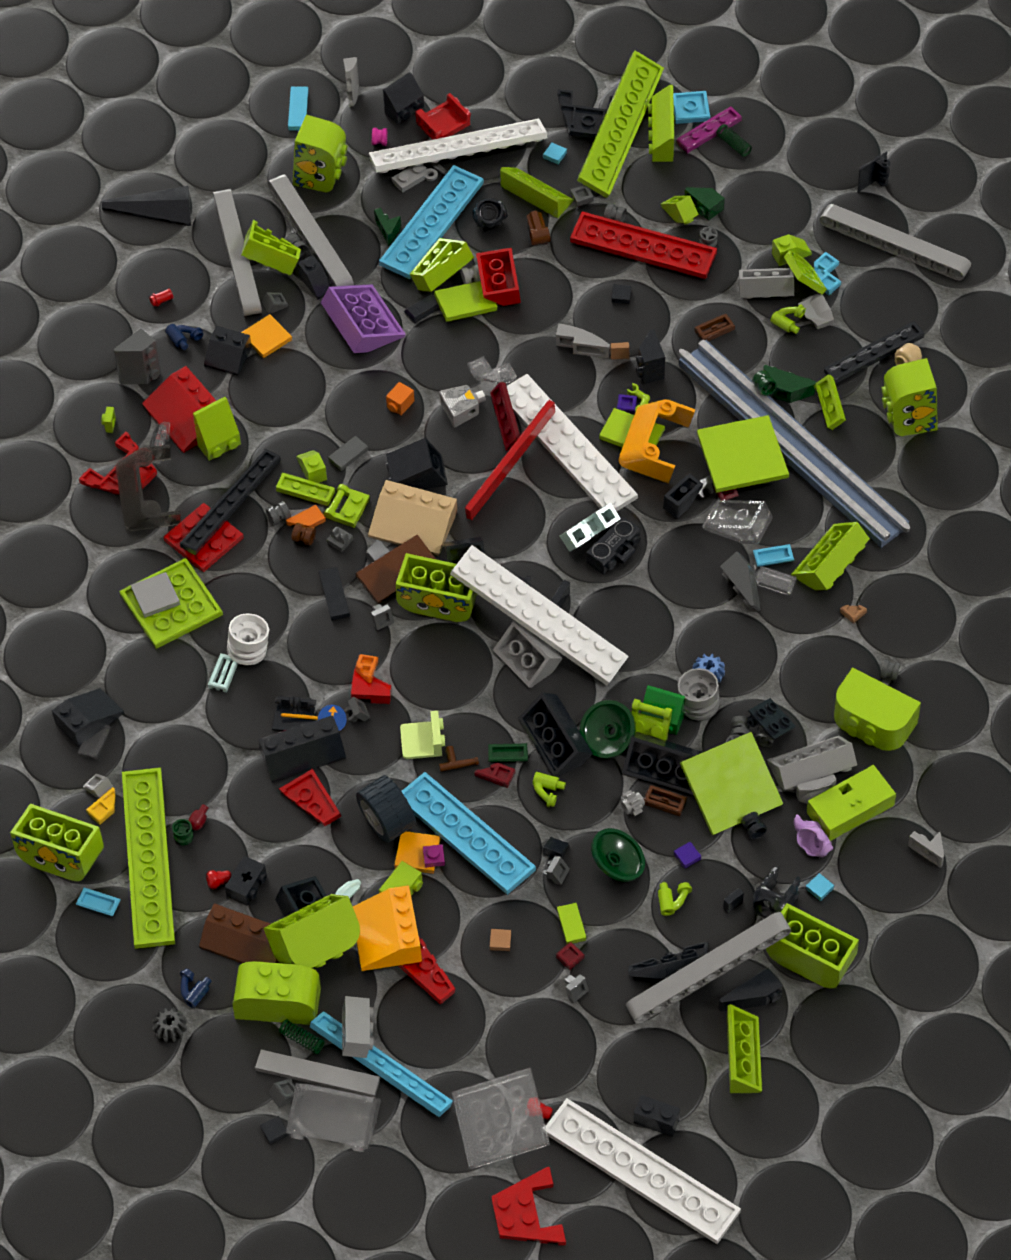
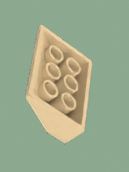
[368,480,457,556]

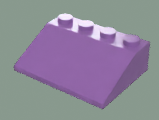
[321,284,406,353]

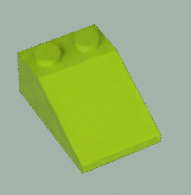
[193,397,241,461]

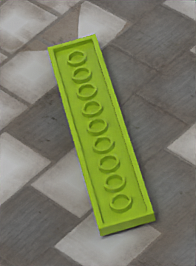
[577,50,664,198]
[122,768,175,949]

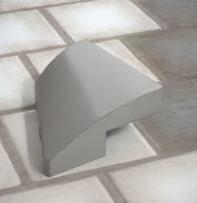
[343,57,359,107]

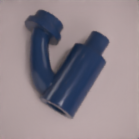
[165,324,204,350]
[179,968,212,1009]

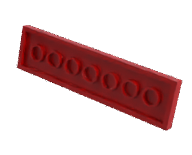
[570,211,717,279]

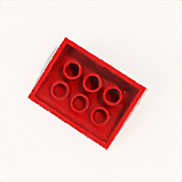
[142,366,216,453]

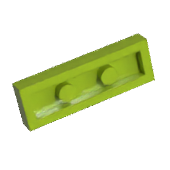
[816,374,846,430]
[276,473,335,506]

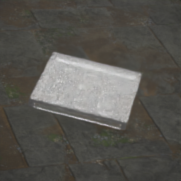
[452,1068,550,1169]

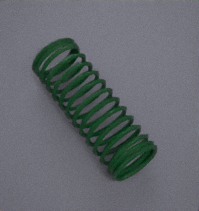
[716,124,752,157]
[279,1019,324,1054]

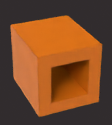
[386,382,415,416]

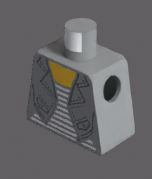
[439,385,486,428]

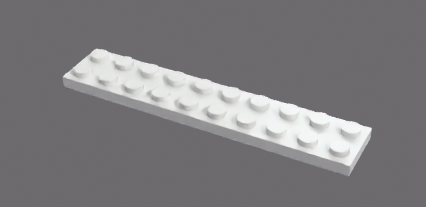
[369,118,547,173]
[507,374,638,512]
[450,545,629,686]
[543,1098,741,1244]

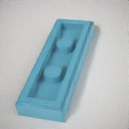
[288,87,308,130]

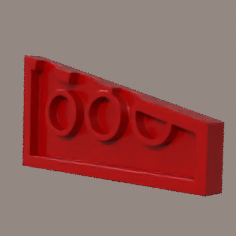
[398,937,455,1004]

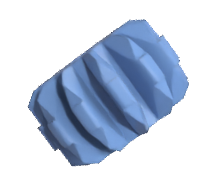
[692,654,725,683]

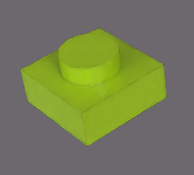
[101,407,116,433]

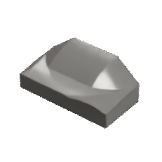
[798,293,834,329]
[796,775,836,804]

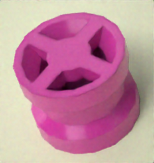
[372,128,388,146]

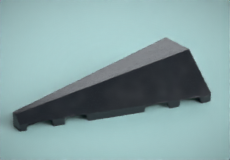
[101,186,191,226]

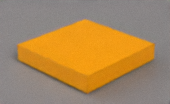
[241,314,292,359]
[394,832,441,874]

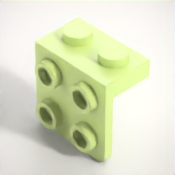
[400,711,445,759]

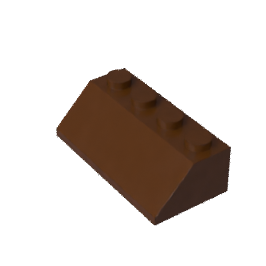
[199,903,279,964]

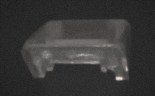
[286,1083,381,1152]

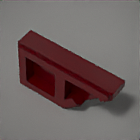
[474,763,516,788]

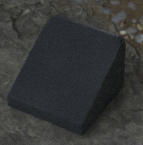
[543,837,569,859]

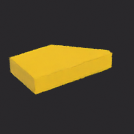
[86,787,116,825]

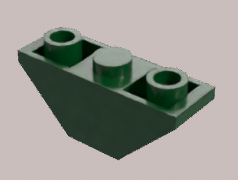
[763,365,816,403]

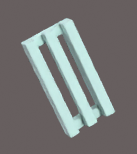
[208,653,238,693]

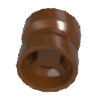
[291,523,316,546]

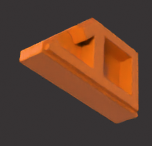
[286,505,326,528]
[356,654,378,683]

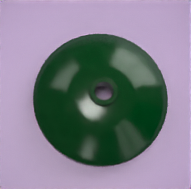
[580,700,636,758]
[591,828,645,882]

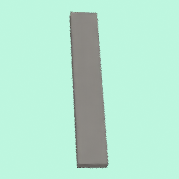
[255,1050,380,1098]

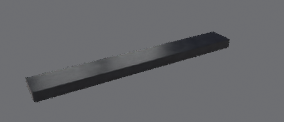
[180,449,281,556]

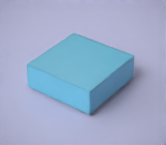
[543,143,567,165]
[806,873,834,901]

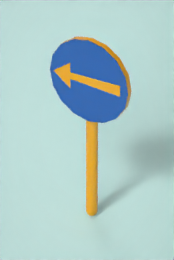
[281,705,347,731]

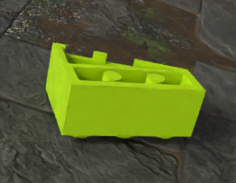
[241,220,301,275]
[410,238,474,292]

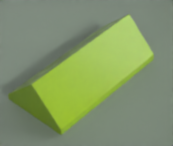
[500,167,573,218]
[727,1004,762,1093]

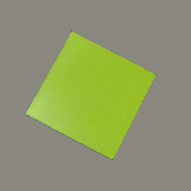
[697,415,789,493]
[119,558,223,649]
[680,732,783,835]

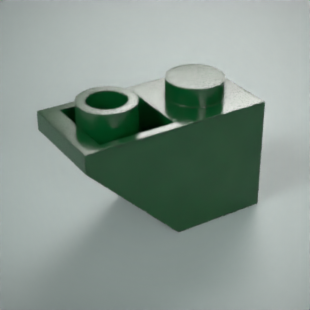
[684,187,725,221]

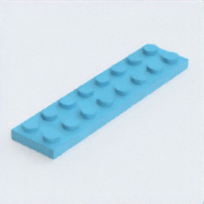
[379,165,484,279]
[402,772,536,895]

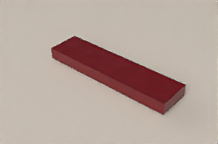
[490,382,520,451]

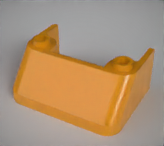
[619,399,696,484]

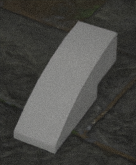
[556,323,610,358]

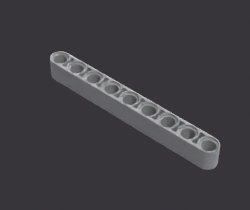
[268,174,354,287]
[213,189,262,317]
[819,204,971,281]
[626,912,791,1024]

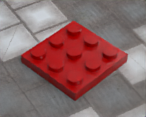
[163,503,244,573]

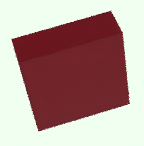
[556,942,585,970]

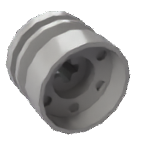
[678,668,720,721]

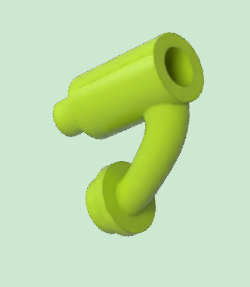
[770,304,806,334]
[533,772,566,807]
[658,882,692,916]

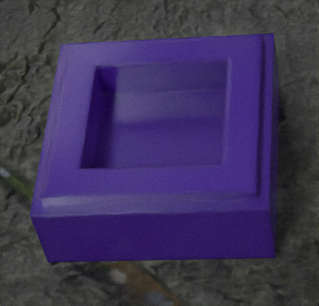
[617,394,637,415]
[674,842,701,869]

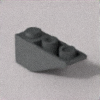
[720,551,761,612]

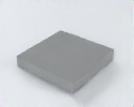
[131,572,180,618]

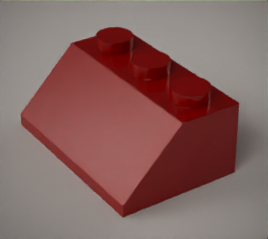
[476,248,521,306]

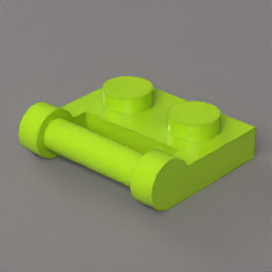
[324,484,370,528]
[632,699,673,740]

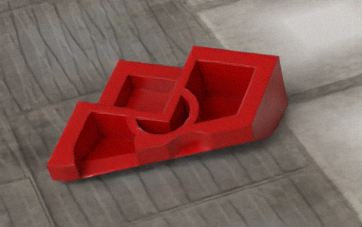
[351,668,392,704]

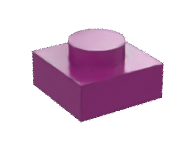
[423,844,445,868]

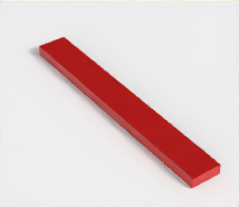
[465,400,556,520]

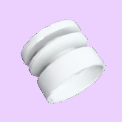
[227,613,269,665]

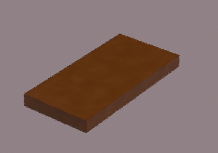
[356,535,437,605]

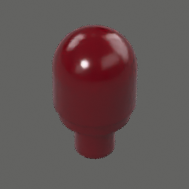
[188,804,209,831]

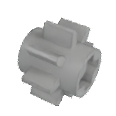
[620,790,645,816]

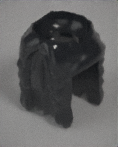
[752,866,800,918]

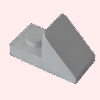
[908,831,944,868]

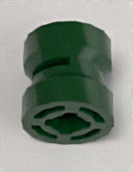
[752,370,777,396]
[172,819,193,846]

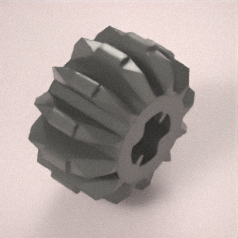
[152,1007,187,1042]

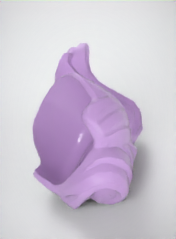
[794,814,833,858]

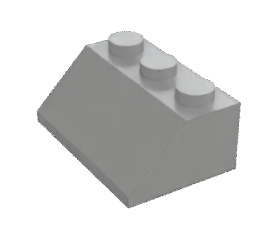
[493,621,563,688]

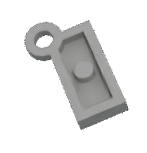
[392,164,438,193]

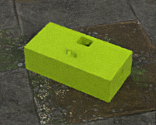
[807,765,896,841]

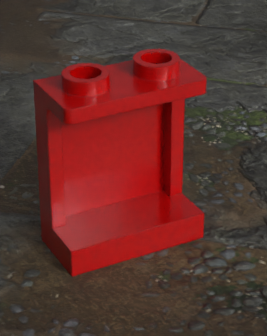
[416,93,471,140]

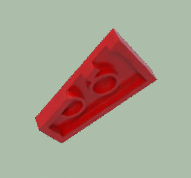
[279,769,342,826]

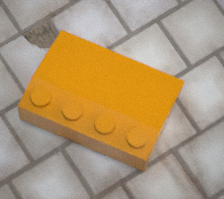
[353,885,422,971]

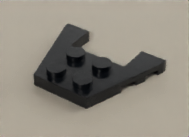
[557,89,613,139]

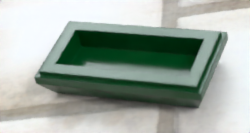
[488,743,528,762]

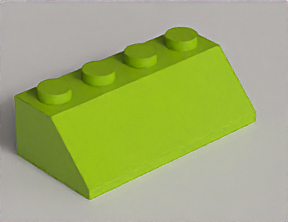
[648,85,674,162]
[791,522,870,590]

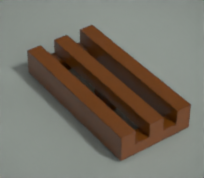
[694,313,735,341]
[644,785,687,816]

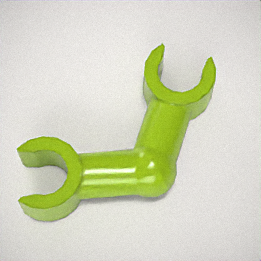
[627,383,650,412]

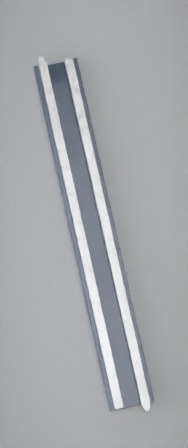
[679,340,910,548]

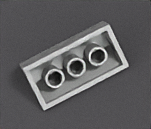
[767,736,857,790]

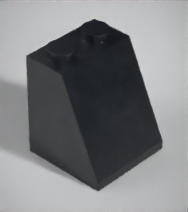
[386,437,448,490]

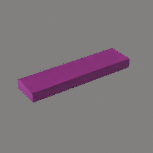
[676,106,742,153]

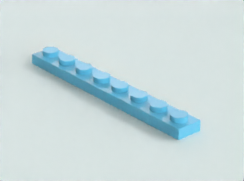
[310,1011,453,1117]

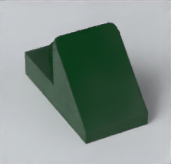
[374,207,401,246]

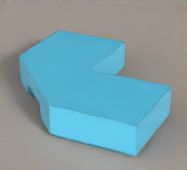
[814,252,841,295]

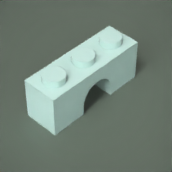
[560,503,621,552]

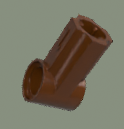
[527,211,550,245]

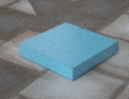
[673,91,710,124]

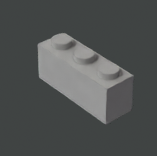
[739,268,794,299]
[342,996,373,1058]

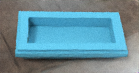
[753,544,794,567]
[76,887,121,917]

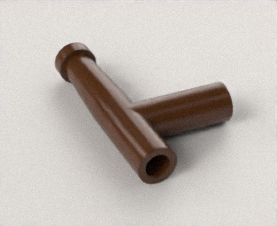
[439,746,479,772]

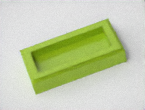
[557,903,586,944]

